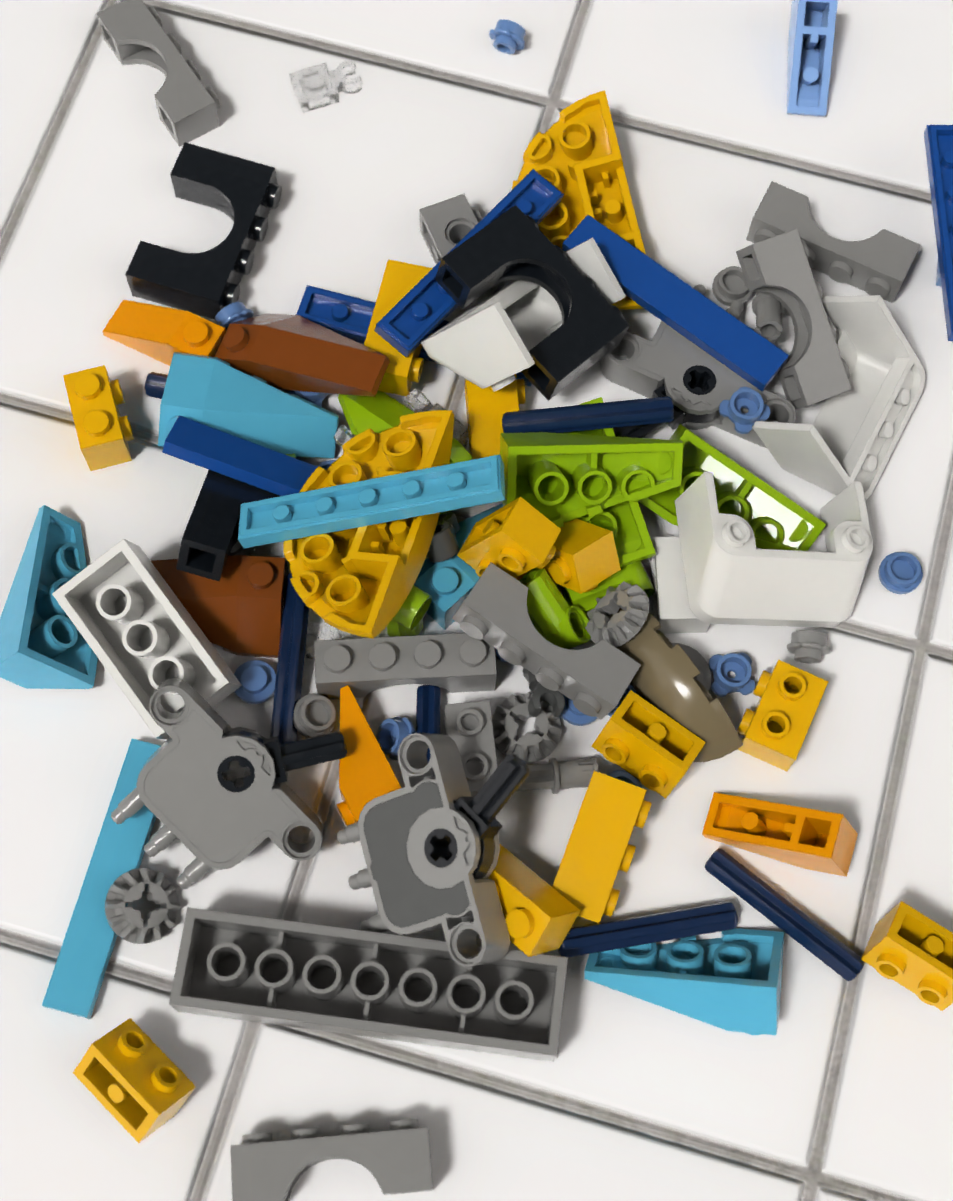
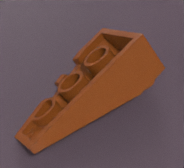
[214,314,390,397]
[151,555,289,658]

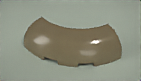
[610,608,743,762]

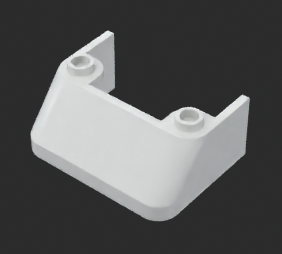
[420,237,626,392]
[752,295,925,500]
[675,472,873,628]

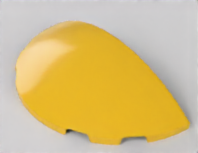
[512,90,646,310]
[283,410,454,639]

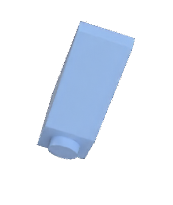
[786,0,838,117]

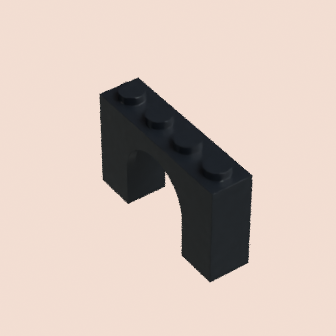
[125,142,282,320]
[435,205,630,401]
[176,470,307,607]

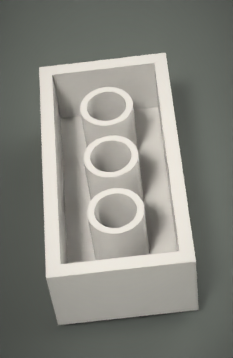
[52,539,242,740]

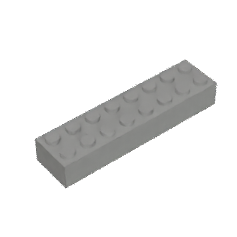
[169,907,568,1062]

